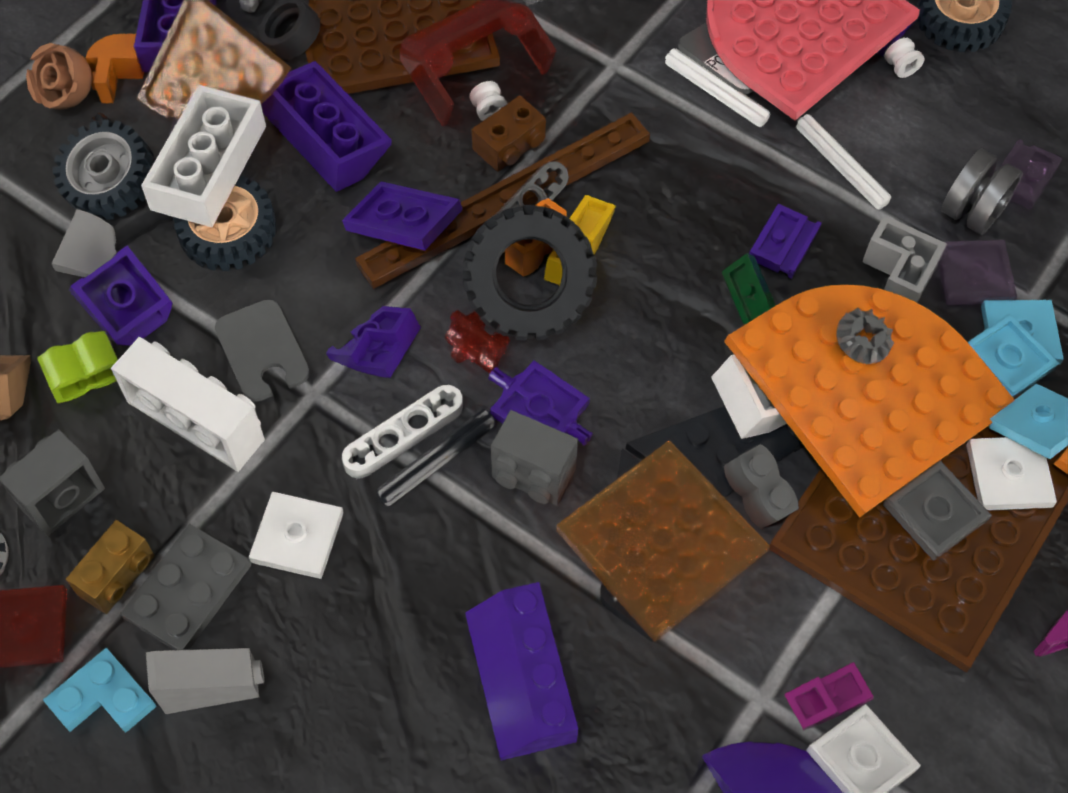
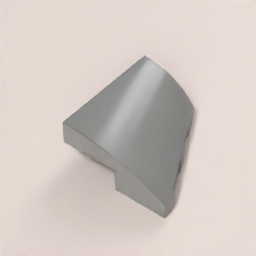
[52,209,117,277]

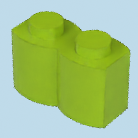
[37,331,118,403]

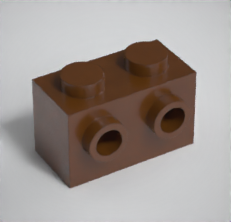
[472,95,546,172]

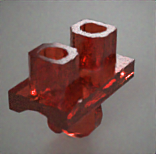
[445,310,510,374]

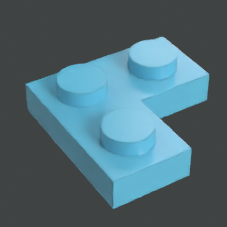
[43,648,157,733]

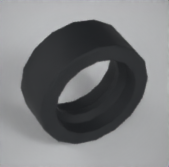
[259,0,320,59]

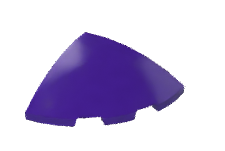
[702,741,843,793]

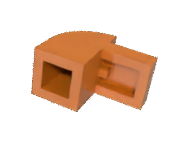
[85,34,144,103]

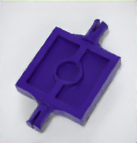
[488,360,593,446]

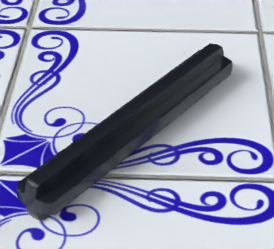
[376,409,495,506]

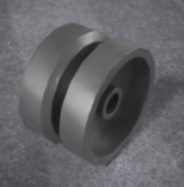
[941,148,1023,235]

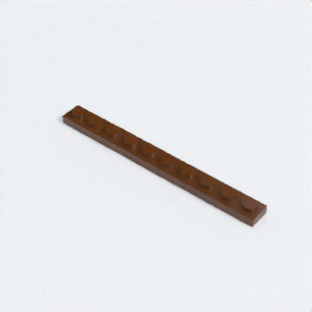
[355,112,650,289]

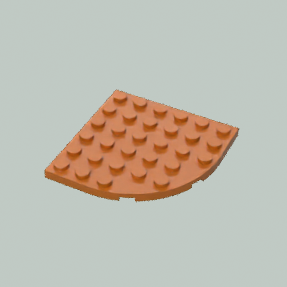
[724,285,1015,517]

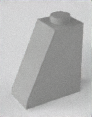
[146,648,264,714]

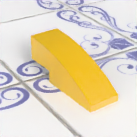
[544,195,616,285]

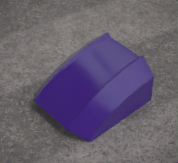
[69,246,173,346]

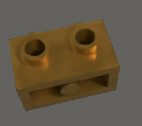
[66,520,155,615]

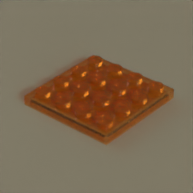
[556,440,770,642]

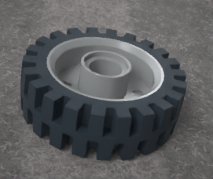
[53,120,155,220]

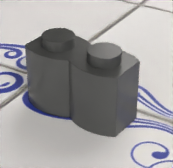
[724,444,799,529]

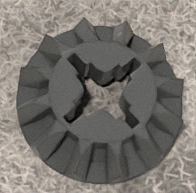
[836,308,895,364]

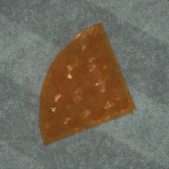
[136,0,291,119]

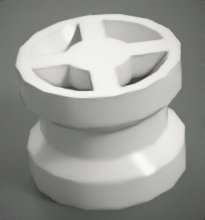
[884,37,925,78]
[470,81,507,121]

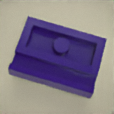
[749,204,822,279]

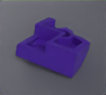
[326,306,421,378]

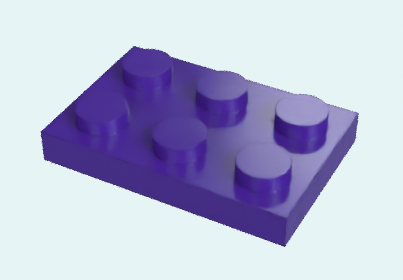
[342,181,463,250]

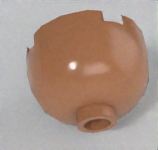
[26,43,92,110]

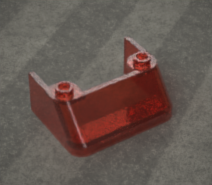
[399,0,557,127]

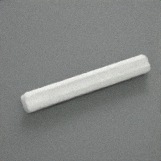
[665,48,770,127]
[796,114,891,210]

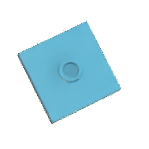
[981,300,1064,365]
[968,314,1059,398]
[990,384,1068,459]

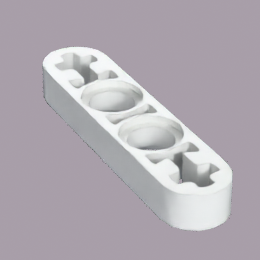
[342,385,463,478]

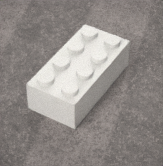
[141,85,266,227]
[111,337,265,472]

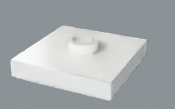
[966,437,1057,510]
[249,492,343,579]
[806,704,921,793]

